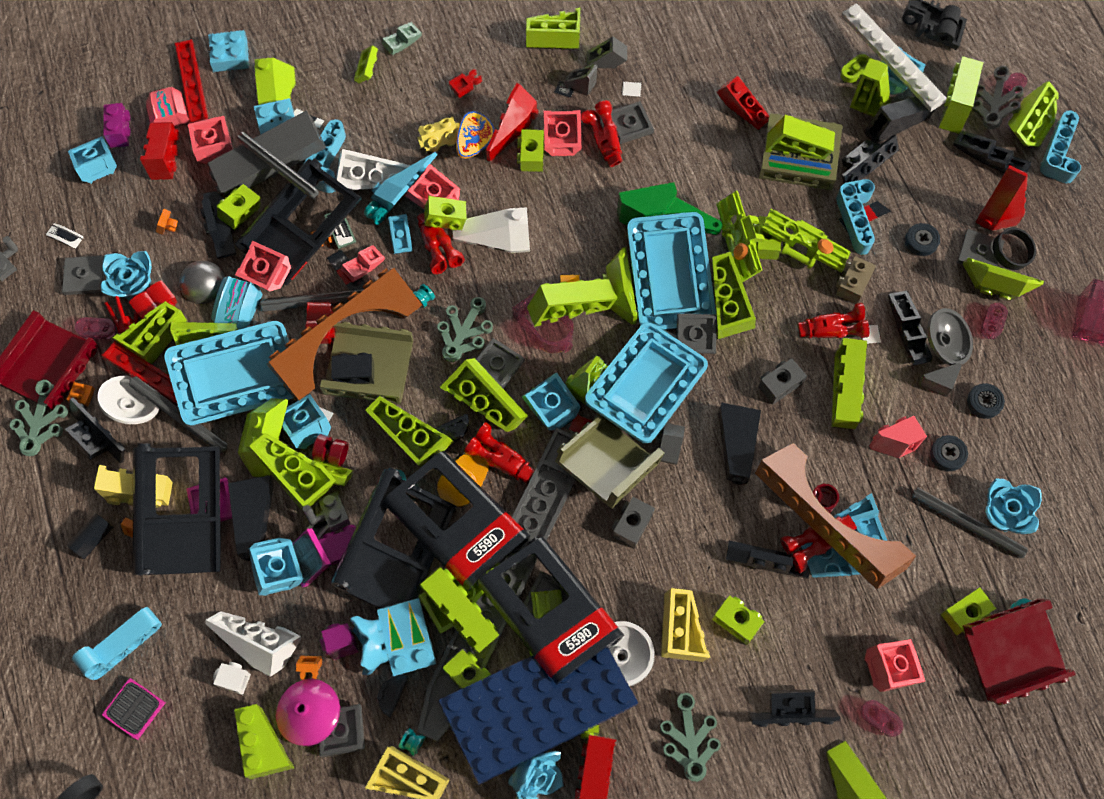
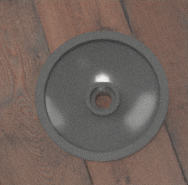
[927,308,973,365]

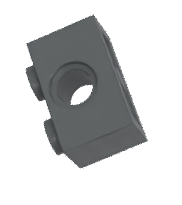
[758,358,807,404]
[611,497,655,549]

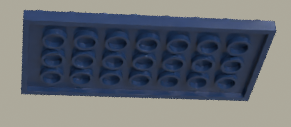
[438,647,638,785]

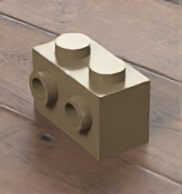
[836,256,876,304]

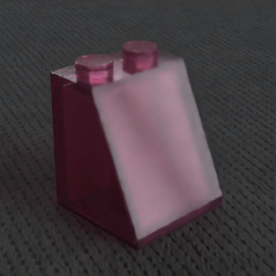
[1072,279,1104,346]

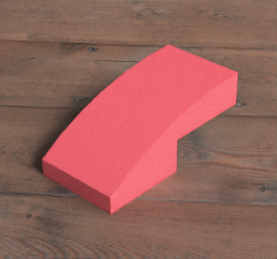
[341,245,385,282]

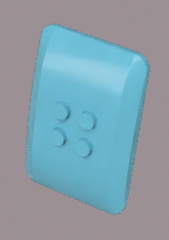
[627,212,716,330]
[165,321,293,425]
[585,323,708,443]

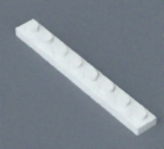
[842,3,946,112]

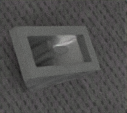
[564,64,598,95]
[918,363,961,397]
[660,423,685,465]

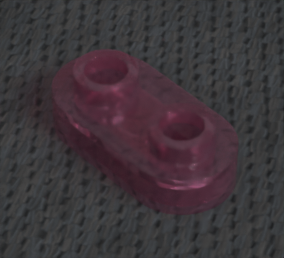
[1001,72,1027,100]
[981,303,1008,339]
[75,317,116,339]
[861,700,903,737]

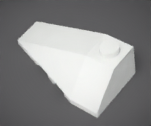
[336,149,411,190]
[453,207,530,253]
[205,611,301,676]

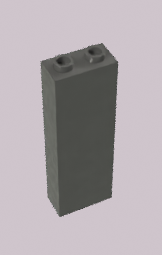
[208,111,326,198]

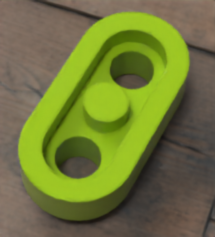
[840,54,870,83]

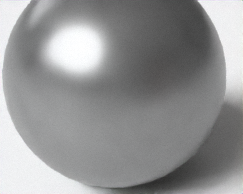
[179,261,225,304]

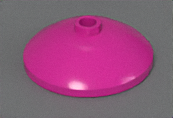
[276,679,340,746]

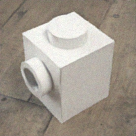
[213,662,251,695]

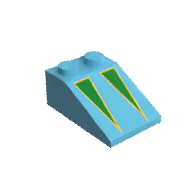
[377,598,436,676]

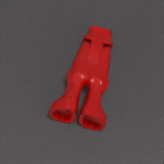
[581,100,622,167]
[417,213,465,275]
[798,303,870,339]
[464,422,535,483]
[780,515,857,573]

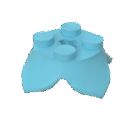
[101,251,152,300]
[985,478,1042,534]
[351,616,389,675]
[509,751,563,799]

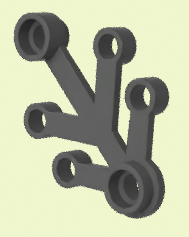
[972,66,1024,129]

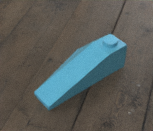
[371,152,438,212]

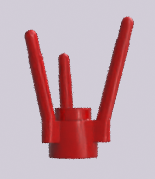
[104,296,138,334]

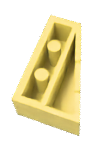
[94,465,173,508]
[661,588,710,662]
[365,746,450,799]

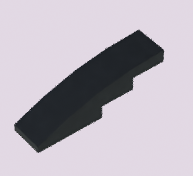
[953,130,1031,173]
[888,291,933,365]

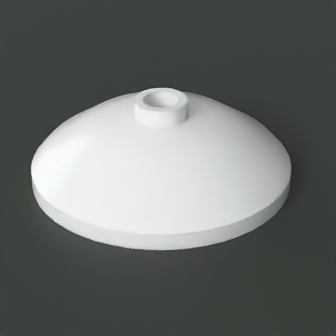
[97,376,160,424]
[609,621,655,686]

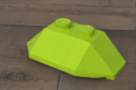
[1008,81,1059,147]
[602,247,637,325]
[963,258,1044,301]
[238,398,288,477]

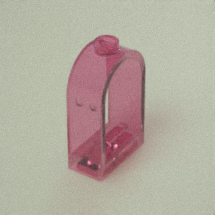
[512,292,574,353]

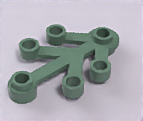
[437,297,493,362]
[10,380,68,457]
[660,693,721,782]

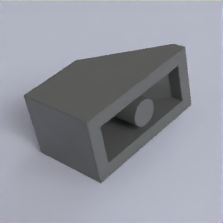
[587,36,627,68]

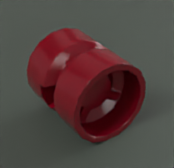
[312,434,349,467]
[812,483,839,514]

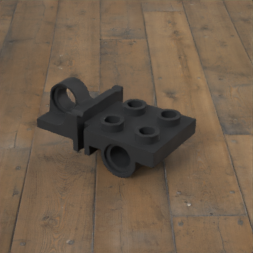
[902,0,967,50]

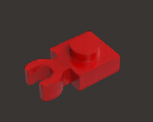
[448,69,482,98]

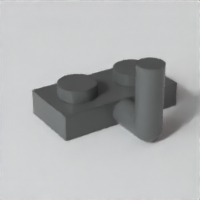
[0,236,18,282]
[303,492,351,532]

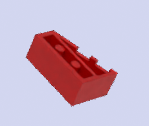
[140,122,179,180]
[575,735,616,799]

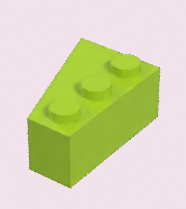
[113,301,187,364]
[170,322,238,346]
[235,704,294,779]

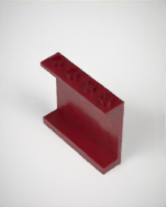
[0,310,99,411]
[962,598,1076,705]

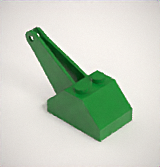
[617,182,722,235]

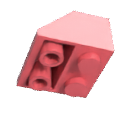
[869,416,927,458]

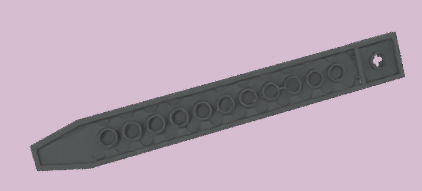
[418,428,576,742]

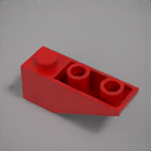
[716,76,769,130]

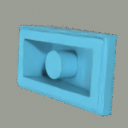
[388,214,413,254]

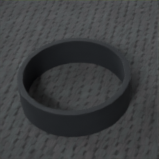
[992,227,1036,270]
[56,774,103,799]

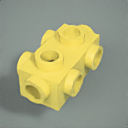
[417,117,460,152]

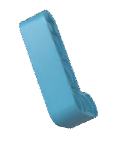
[1040,110,1081,183]
[305,119,346,193]
[836,179,875,255]
[72,607,162,680]

